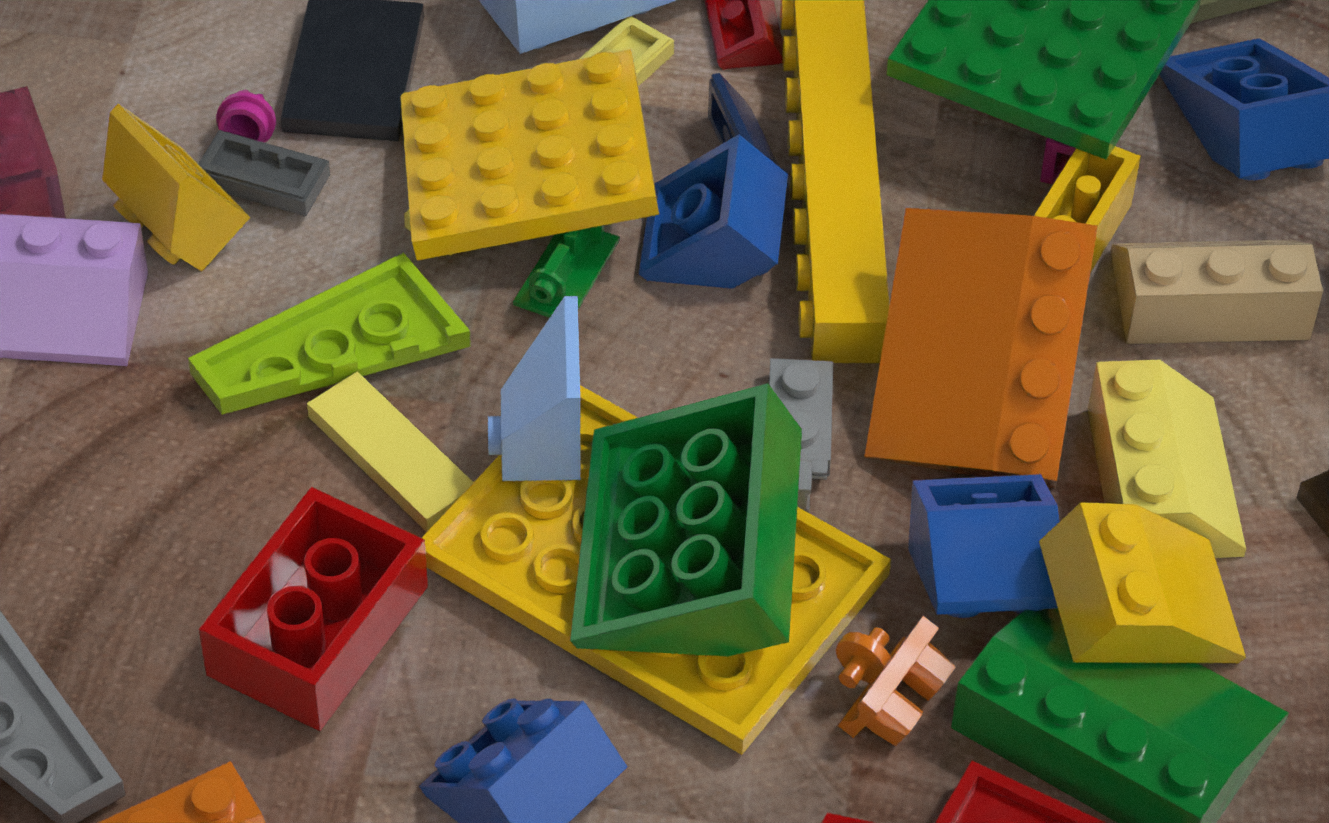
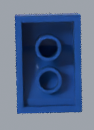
[1159,38,1329,180]

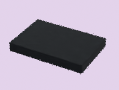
[281,0,424,142]

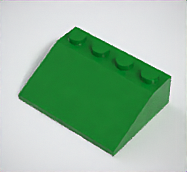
[570,383,802,657]
[951,608,1289,823]

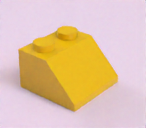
[102,103,251,272]

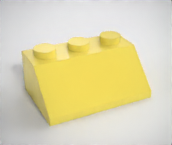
[1087,360,1246,558]

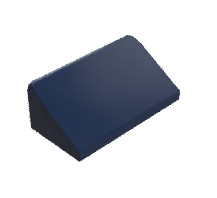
[708,73,779,166]

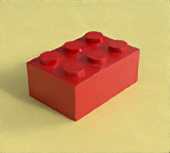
[199,487,428,732]

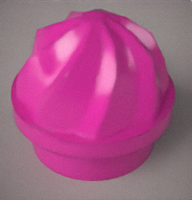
[216,90,276,143]

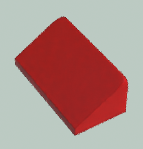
[705,0,783,69]

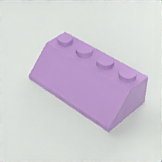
[0,214,148,366]

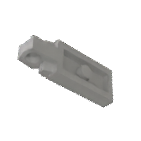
[769,358,833,513]

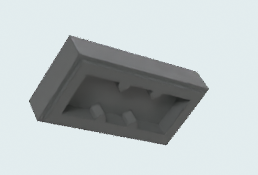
[198,130,330,216]

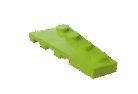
[188,252,471,415]

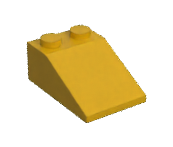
[1039,502,1246,663]

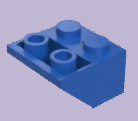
[908,474,1060,618]
[419,698,628,823]

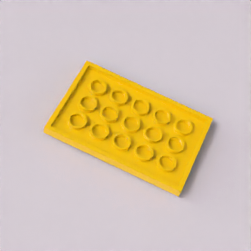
[422,385,891,755]

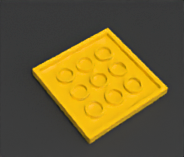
[401,49,659,261]

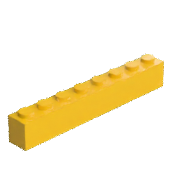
[780,0,889,363]

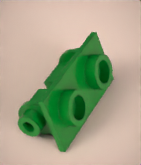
[513,225,620,318]

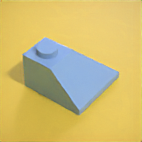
[488,296,581,481]

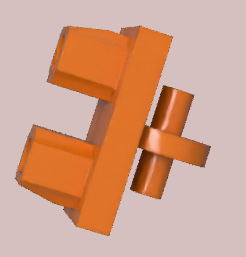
[835,616,956,746]

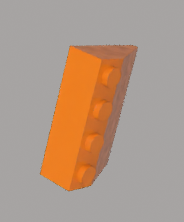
[864,208,1098,488]

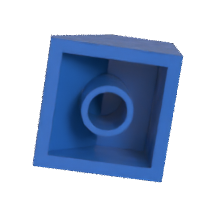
[639,134,788,289]

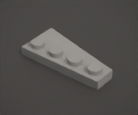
[0,611,126,823]

